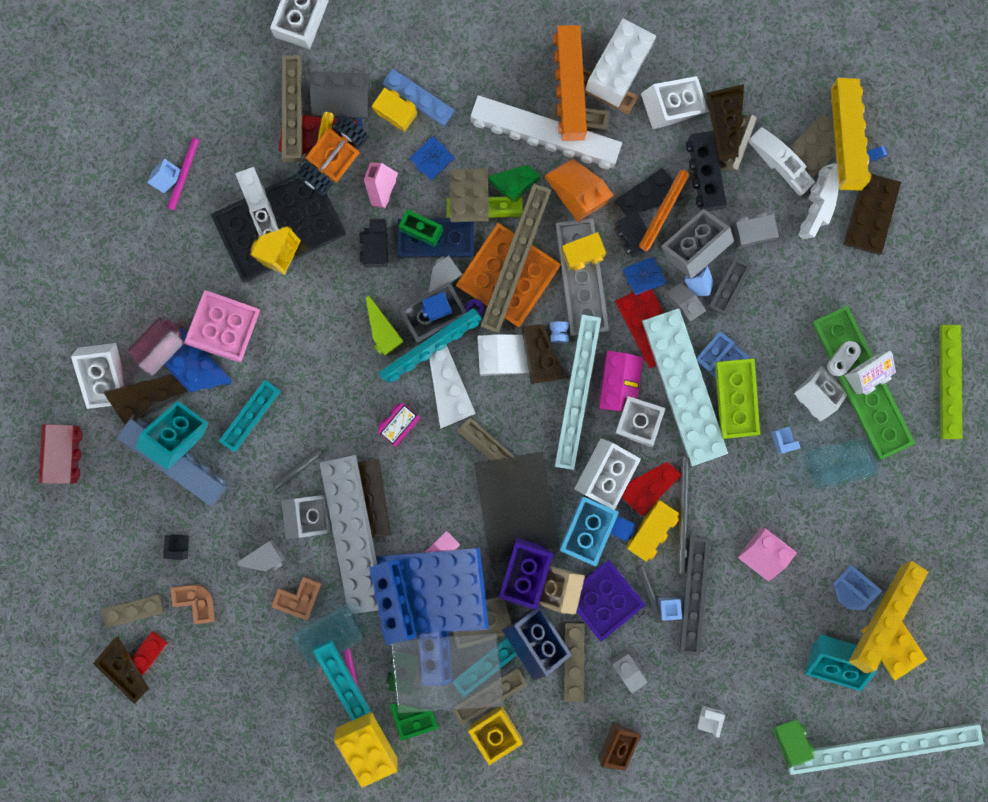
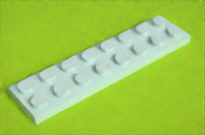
[642,308,728,466]

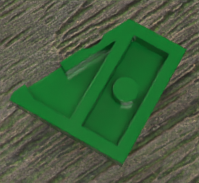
[389,702,439,741]

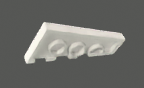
[429,346,476,429]

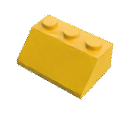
[251,227,301,275]

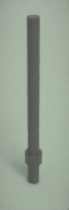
[676,457,689,573]

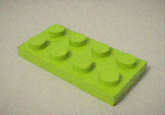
[715,358,760,439]

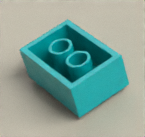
[135,401,208,470]

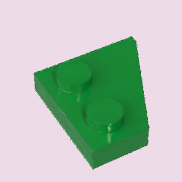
[488,164,541,202]

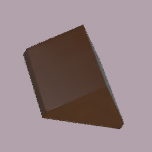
[598,722,641,771]

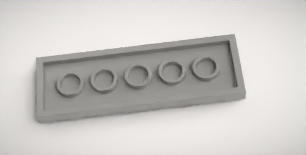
[555,218,609,336]

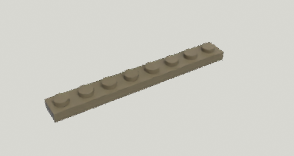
[480,184,552,334]

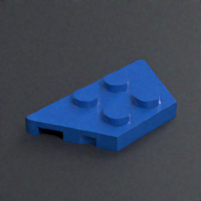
[164,328,232,392]

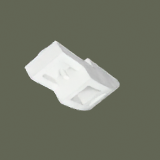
[748,127,815,196]
[798,163,839,239]
[235,167,279,237]

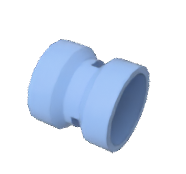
[550,321,569,343]

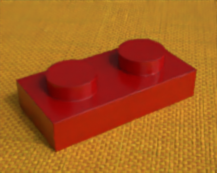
[131,631,168,675]

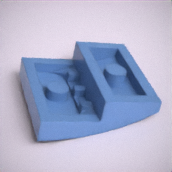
[696,331,749,379]

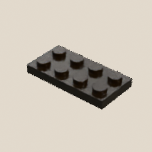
[843,174,901,255]

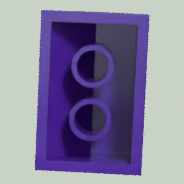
[499,538,553,609]

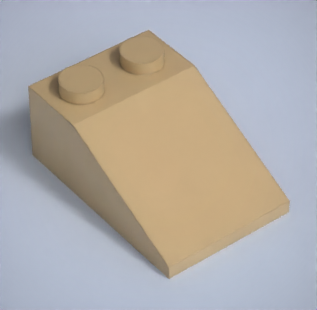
[538,566,585,614]

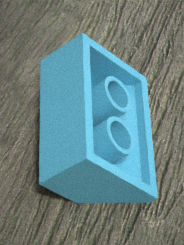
[559,496,619,566]

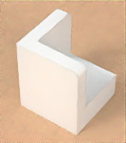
[697,706,725,738]

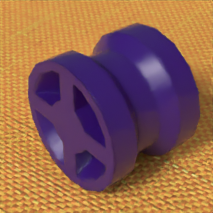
[465,299,484,317]

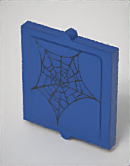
[409,136,454,181]
[623,257,666,295]

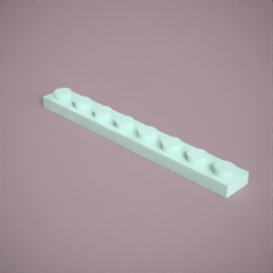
[555,315,601,470]

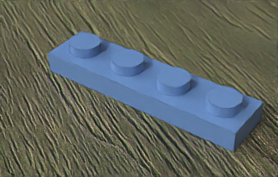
[382,68,455,127]

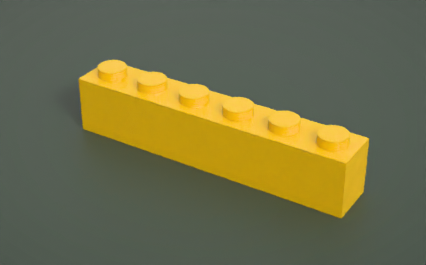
[831,78,871,191]
[848,561,928,673]

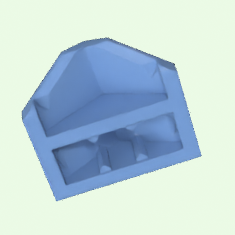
[833,565,883,611]

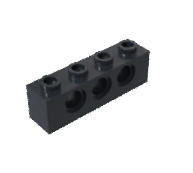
[686,131,727,211]

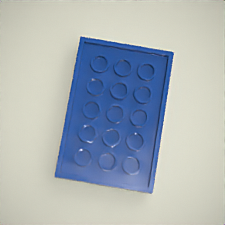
[376,548,489,634]

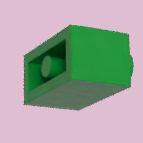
[398,209,443,247]

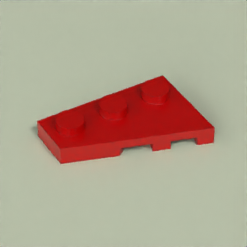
[621,462,681,517]

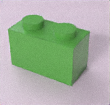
[773,719,815,769]

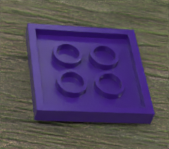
[576,559,646,642]

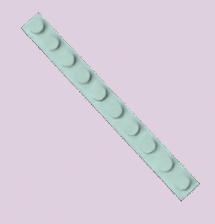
[788,723,984,775]

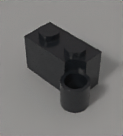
[359,218,388,268]

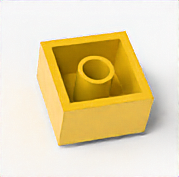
[468,705,523,765]

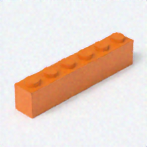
[553,25,587,141]

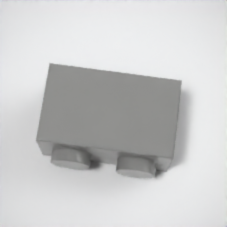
[733,213,779,248]

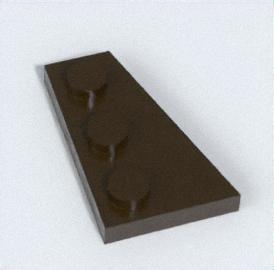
[93,636,149,704]

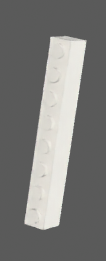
[471,95,622,169]

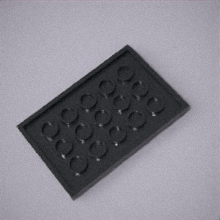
[210,174,347,283]

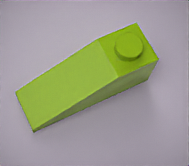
[366,295,404,357]

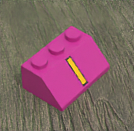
[598,351,643,413]

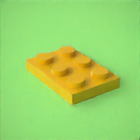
[861,622,927,681]

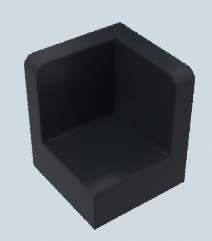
[163,534,189,560]

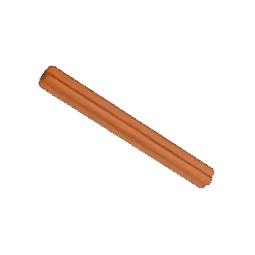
[639,169,689,251]

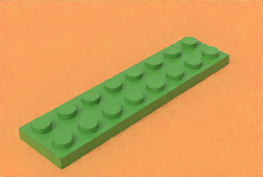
[811,305,915,460]

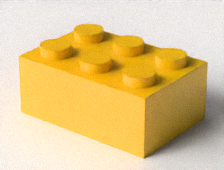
[334,712,398,788]

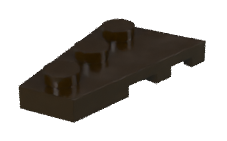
[521,324,569,384]

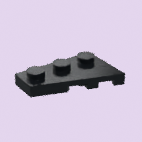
[615,168,684,216]

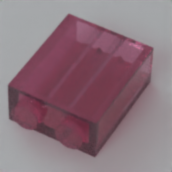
[128,317,184,376]

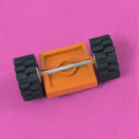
[296,114,369,196]

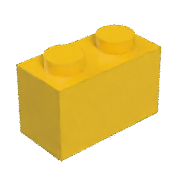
[372,88,417,133]
[561,232,606,271]

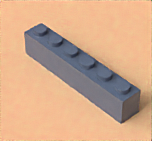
[117,419,228,506]

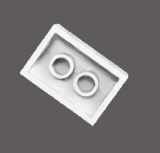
[575,438,641,510]

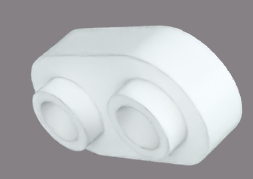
[827,341,861,376]

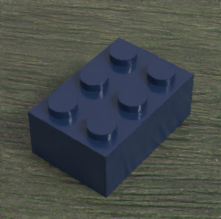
[502,605,572,681]

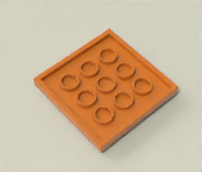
[456,223,561,328]

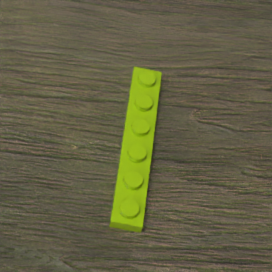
[939,325,963,439]

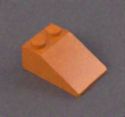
[544,159,614,222]

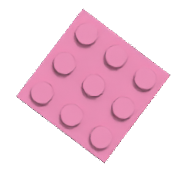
[184,290,260,363]

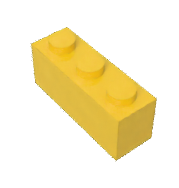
[625,500,679,562]

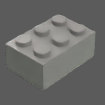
[661,209,734,279]

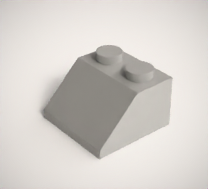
[281,495,331,539]

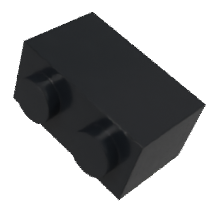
[614,211,655,258]

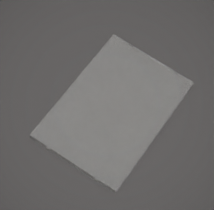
[392,633,503,713]

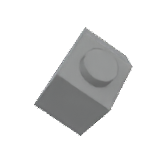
[429,256,462,292]
[665,282,706,324]
[237,540,285,572]
[610,650,648,693]

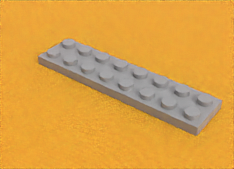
[320,455,379,614]

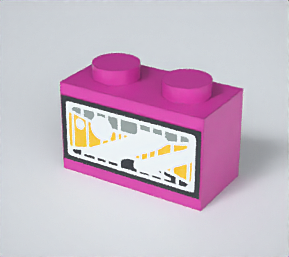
[378,403,421,447]

